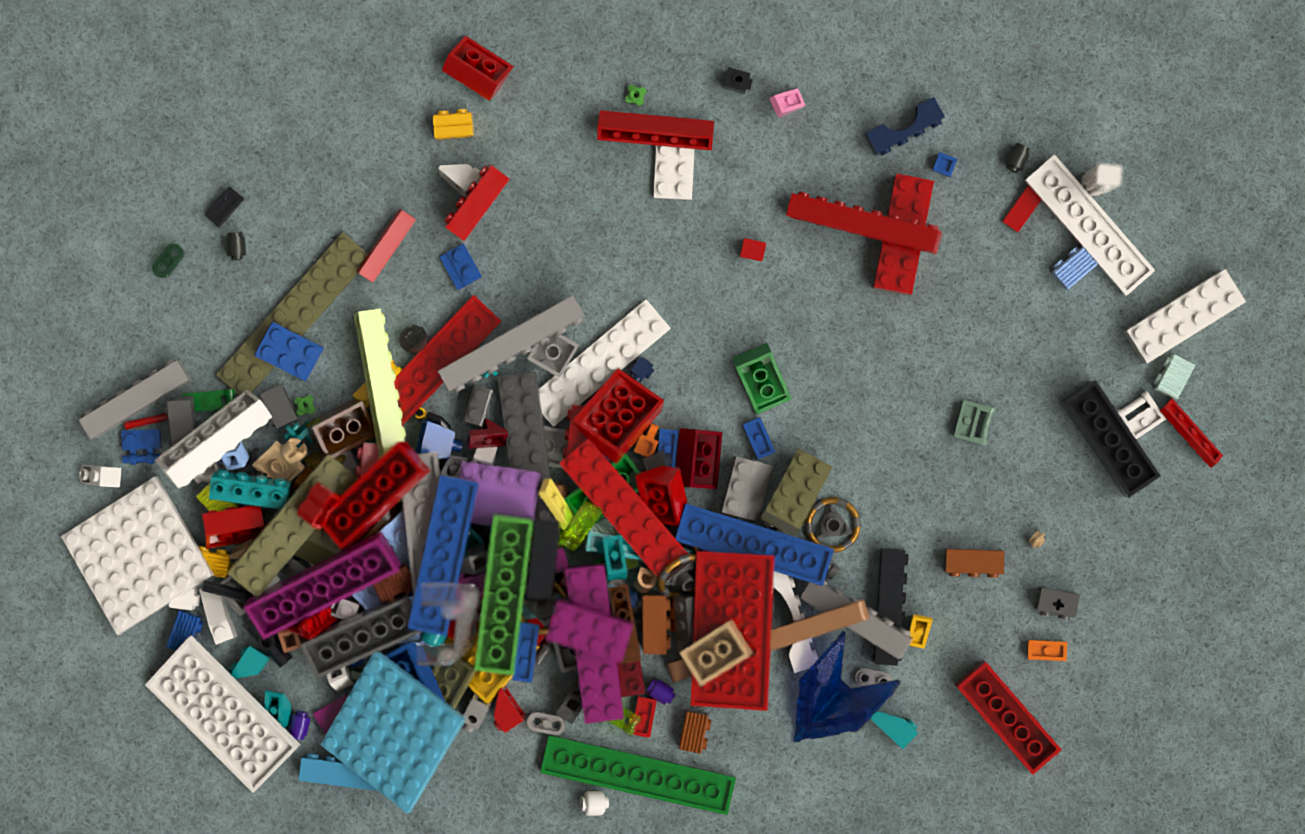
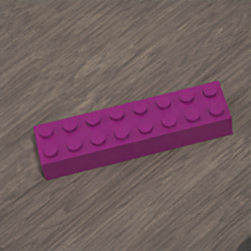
[244,531,401,640]
[565,562,624,724]

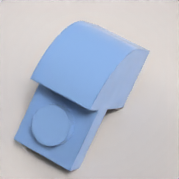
[216,441,249,470]

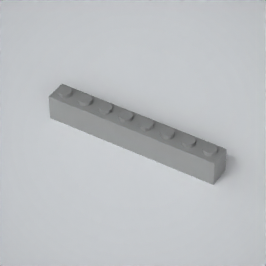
[438,296,585,393]

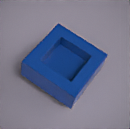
[932,152,957,178]

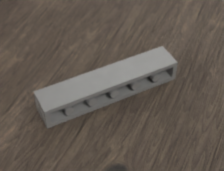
[79,359,192,440]
[800,580,914,659]

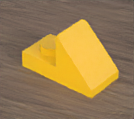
[909,614,933,649]

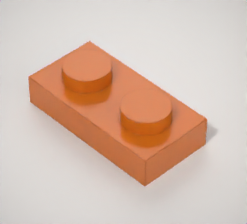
[1027,640,1067,661]

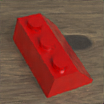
[442,36,514,101]
[635,465,688,527]
[202,505,264,549]

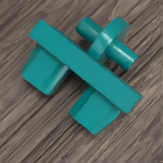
[284,420,313,448]

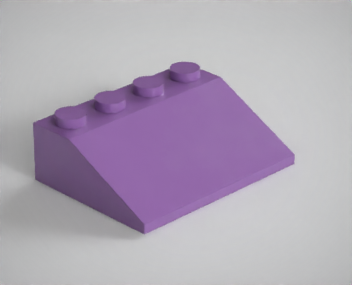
[459,462,541,526]

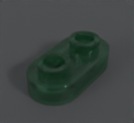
[152,244,185,278]

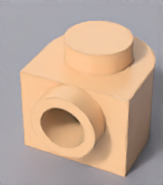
[634,567,657,593]

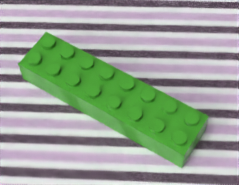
[475,513,533,675]

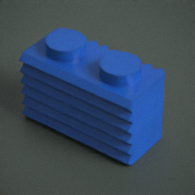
[166,609,204,650]

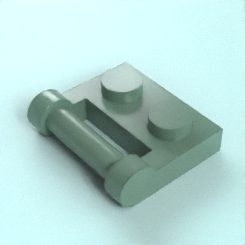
[953,400,996,446]

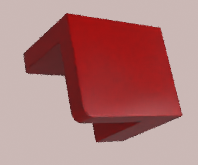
[740,238,767,262]

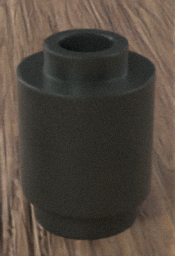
[1005,143,1030,173]
[225,232,246,260]

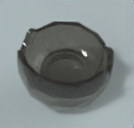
[399,324,428,354]

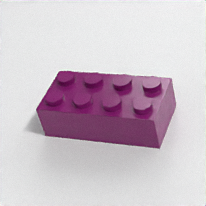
[546,599,633,663]

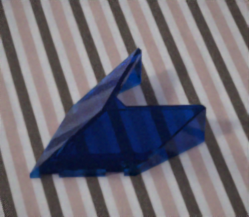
[794,631,901,742]

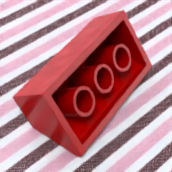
[444,164,510,241]

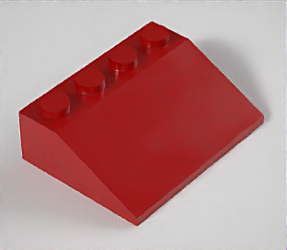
[572,368,664,464]

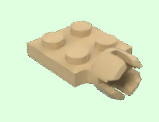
[252,438,307,482]

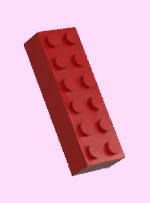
[873,173,934,296]
[323,441,431,549]
[954,660,1062,775]

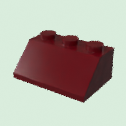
[676,428,723,489]

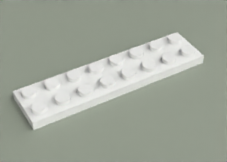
[1024,154,1155,296]
[539,299,671,427]

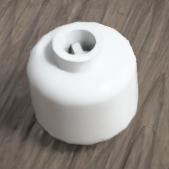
[580,790,609,816]

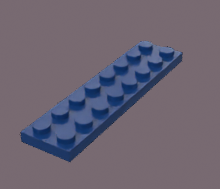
[408,475,479,636]
[675,504,834,586]

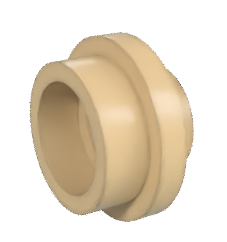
[1028,531,1046,549]

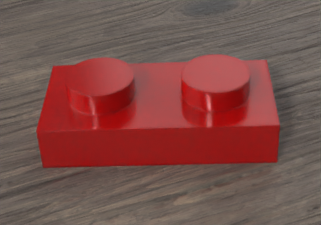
[631,696,657,738]

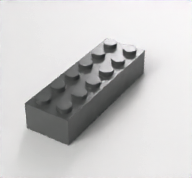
[300,594,422,679]

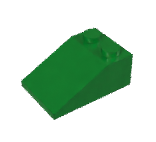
[732,343,792,414]

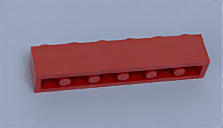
[597,110,715,151]

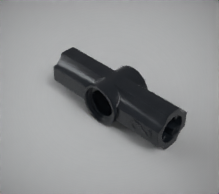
[242,618,293,668]

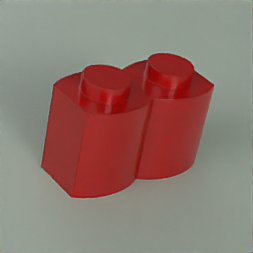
[297,482,341,529]

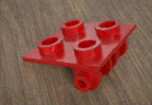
[285,607,338,640]

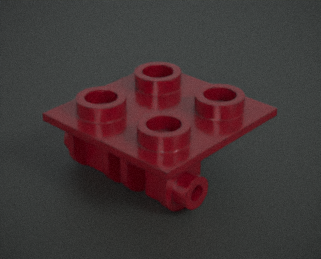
[617,661,645,697]

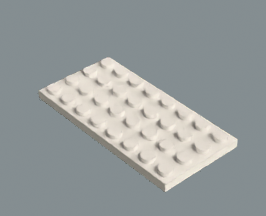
[145,635,300,793]

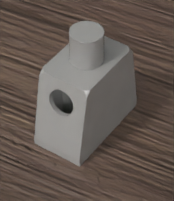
[463,693,495,732]

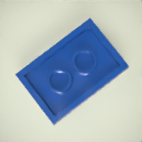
[254,321,324,381]

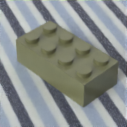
[761,448,832,537]

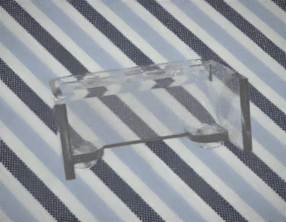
[416,583,480,666]

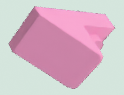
[769,88,806,117]

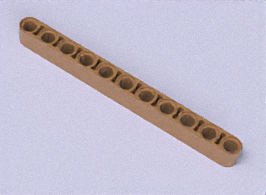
[667,599,870,682]

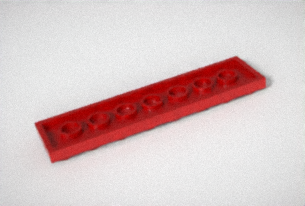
[368,295,502,426]
[559,439,688,579]

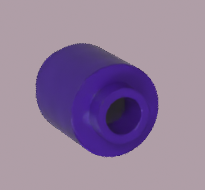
[646,679,676,705]
[288,711,311,740]

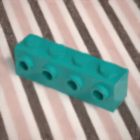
[209,470,291,509]

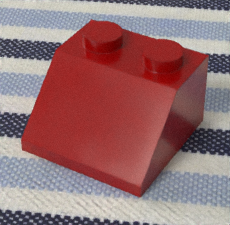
[493,686,526,734]

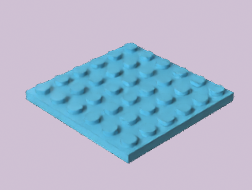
[320,651,466,813]

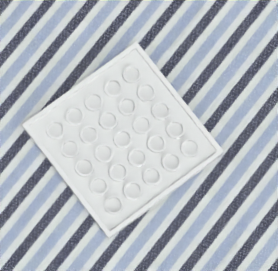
[61,476,214,635]

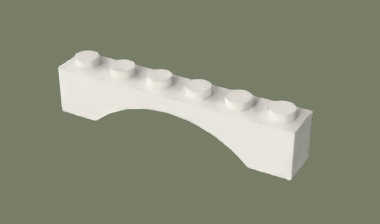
[773,571,819,673]

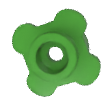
[625,85,646,106]
[295,395,315,416]

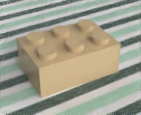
[680,620,753,686]

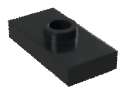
[205,186,245,228]

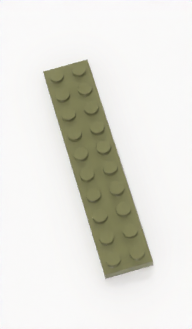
[216,232,368,395]

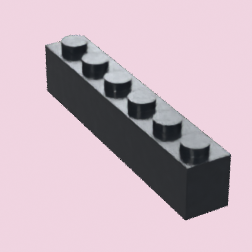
[873,548,909,666]

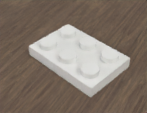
[654,146,694,200]

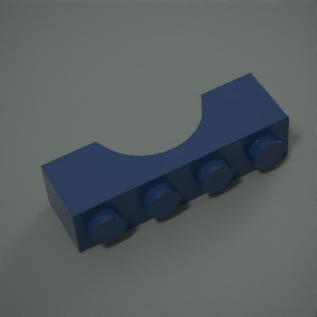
[865,97,945,156]

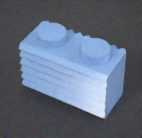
[1051,247,1098,290]

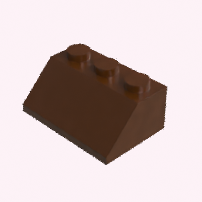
[305,398,375,458]

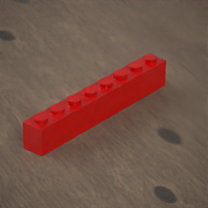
[786,191,943,255]

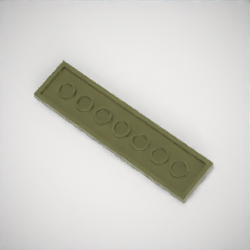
[227,453,358,597]

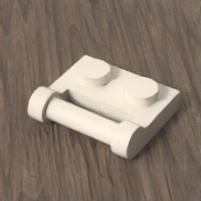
[1117,391,1166,439]

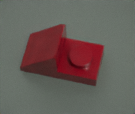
[467,418,509,449]

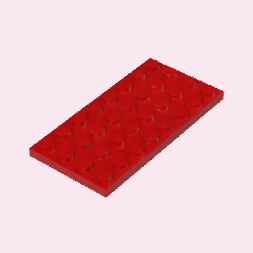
[690,551,775,711]

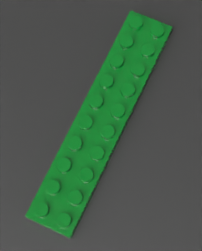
[540,735,736,815]

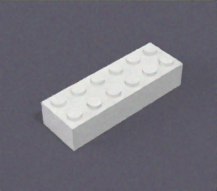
[1123,269,1246,364]
[155,389,272,488]

